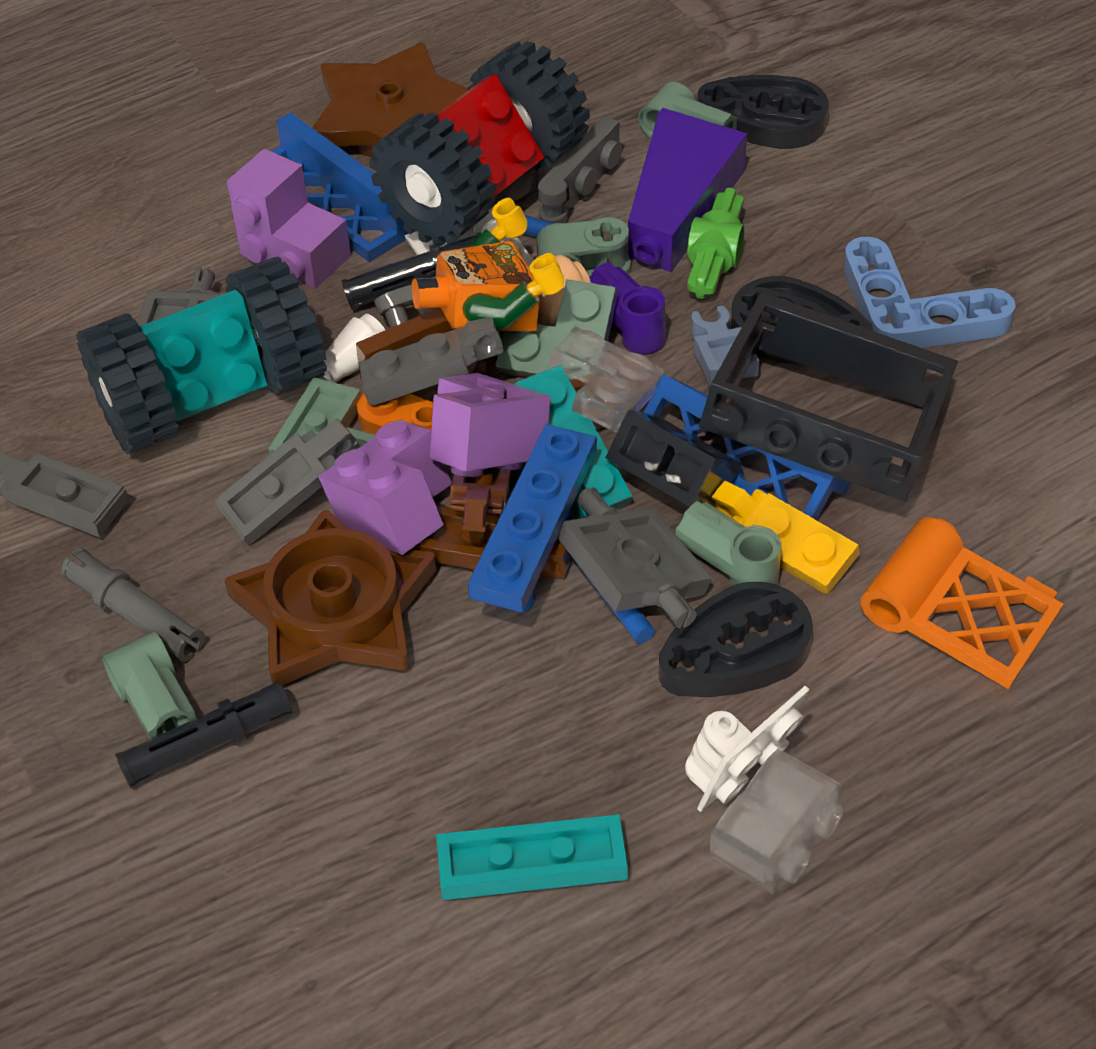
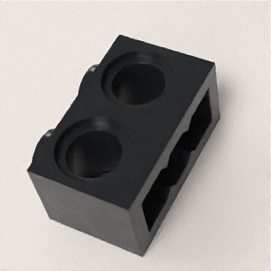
[605,410,742,508]

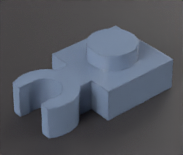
[691,306,759,386]

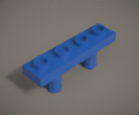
[468,424,597,613]

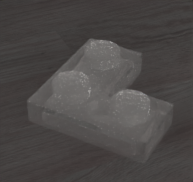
[548,326,666,433]

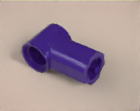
[589,262,666,354]

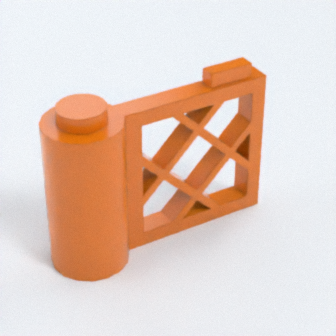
[860,517,1064,690]

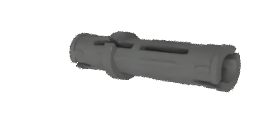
[61,548,205,662]

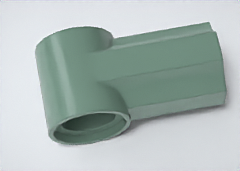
[638,82,737,138]
[675,501,781,586]
[101,632,196,740]

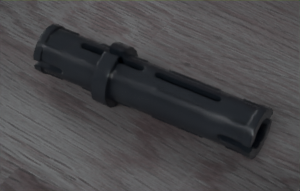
[342,232,482,310]
[115,680,293,789]

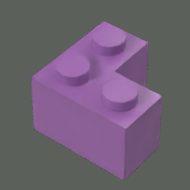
[227,149,351,289]
[430,373,551,477]
[318,420,452,555]

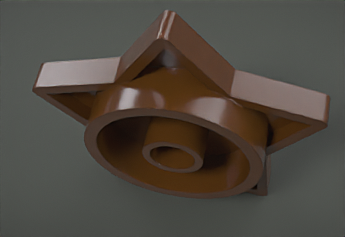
[312,43,468,157]
[225,510,436,685]

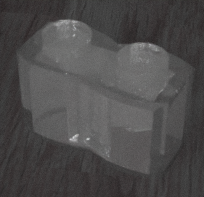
[710,749,844,894]

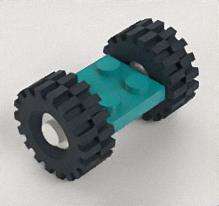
[76,256,327,454]

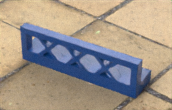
[271,113,409,263]
[643,374,851,520]

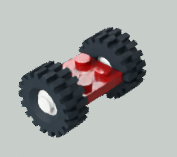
[369,41,590,246]

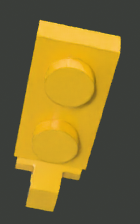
[712,481,860,595]

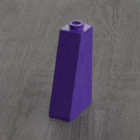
[628,107,747,272]

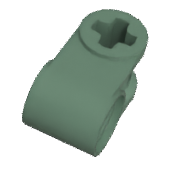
[536,217,631,278]

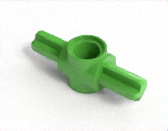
[687,188,745,299]

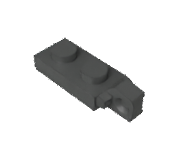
[359,318,504,406]
[214,418,359,546]
[0,452,129,537]

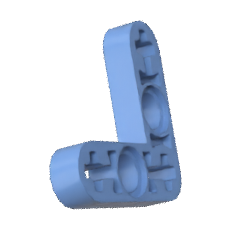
[844,237,1016,348]

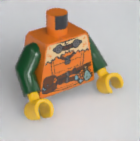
[412,198,564,331]

